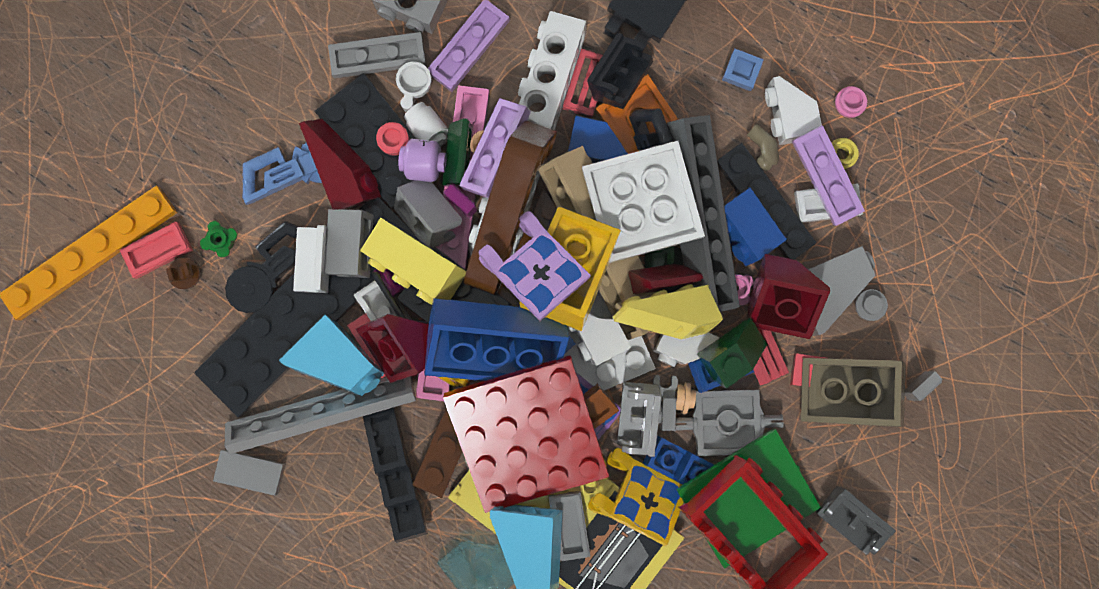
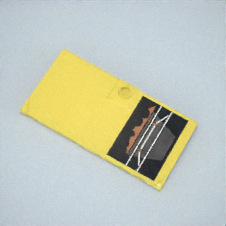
[448,470,685,589]

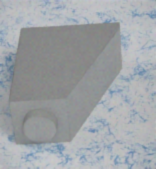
[808,246,875,336]

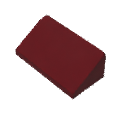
[628,264,703,295]

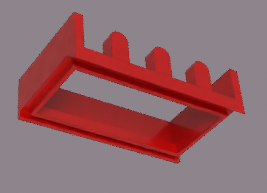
[678,455,828,589]

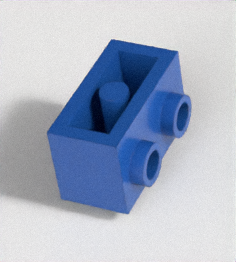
[724,188,787,266]

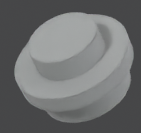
[855,289,888,321]

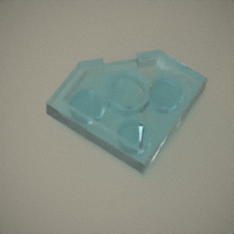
[437,541,514,589]

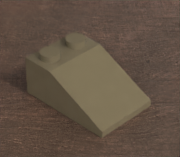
[801,358,906,428]

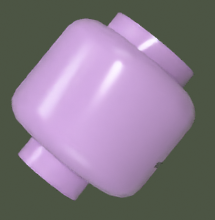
[398,139,447,182]

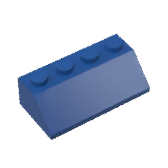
[424,298,569,381]

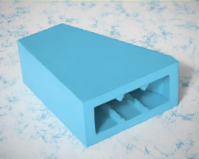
[279,315,385,396]
[490,505,563,589]

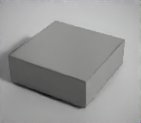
[905,371,943,401]

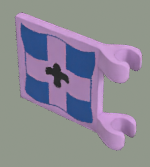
[478,211,591,321]

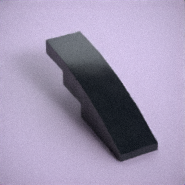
[363,407,428,543]

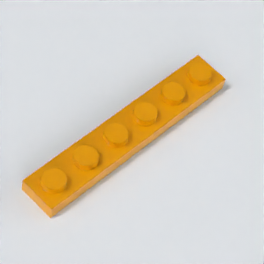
[0,186,178,321]

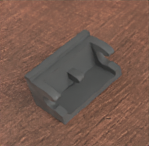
[815,486,896,555]

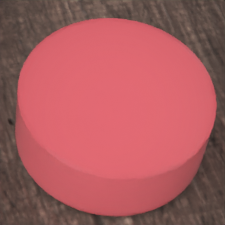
[376,122,409,156]

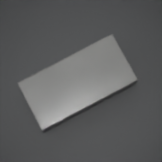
[213,449,285,496]
[549,491,590,561]

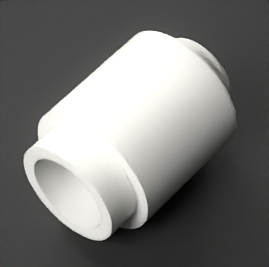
[404,102,448,147]

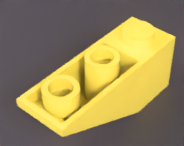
[613,285,723,340]

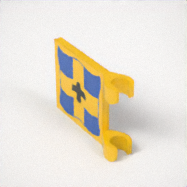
[588,448,684,546]

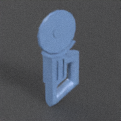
[242,143,322,205]

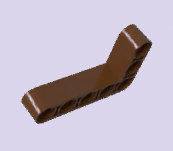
[464,120,557,295]

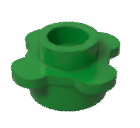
[200,221,238,258]

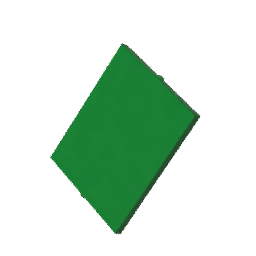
[676,428,821,569]

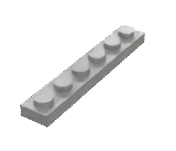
[224,376,416,454]

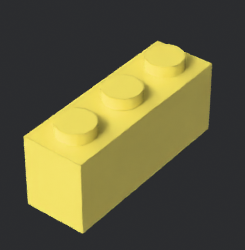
[360,218,466,305]

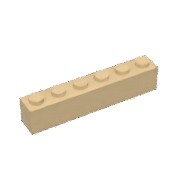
[538,146,656,340]

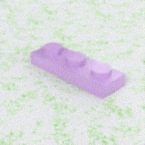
[428,0,510,92]
[459,98,531,199]
[792,125,865,226]

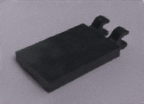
[603,0,687,53]

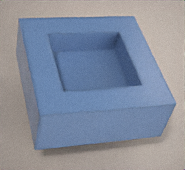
[722,48,764,91]

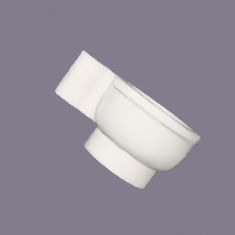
[396,62,431,112]

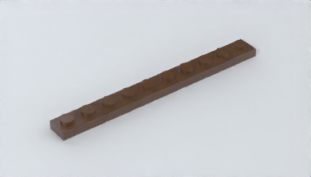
[412,191,557,498]

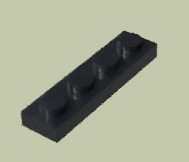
[717,142,817,260]

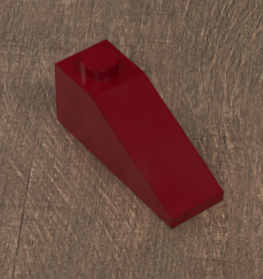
[299,119,381,210]

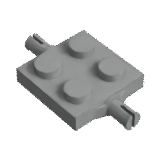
[675,389,784,456]

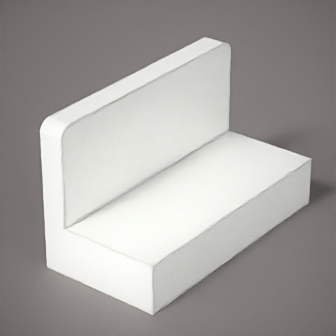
[293,225,329,293]

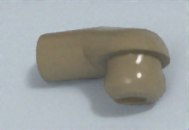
[747,124,779,171]

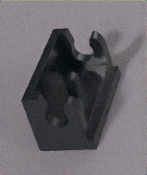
[587,33,653,109]

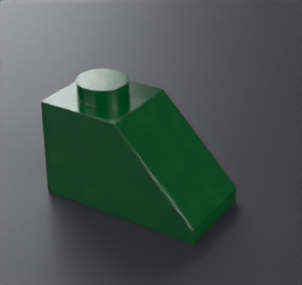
[697,318,767,389]

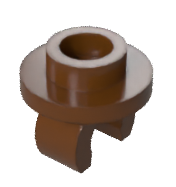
[166,258,201,290]

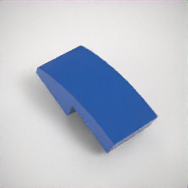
[643,435,714,485]

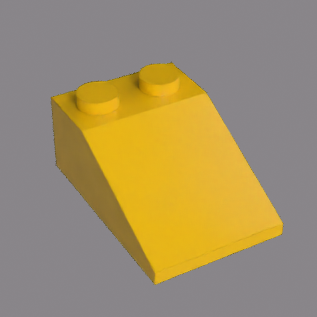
[520,206,621,331]

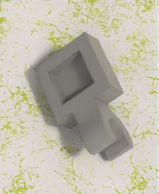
[653,375,678,431]

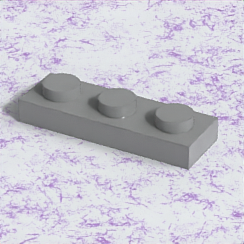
[328,32,426,79]

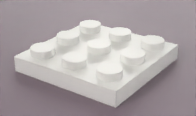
[582,141,705,263]

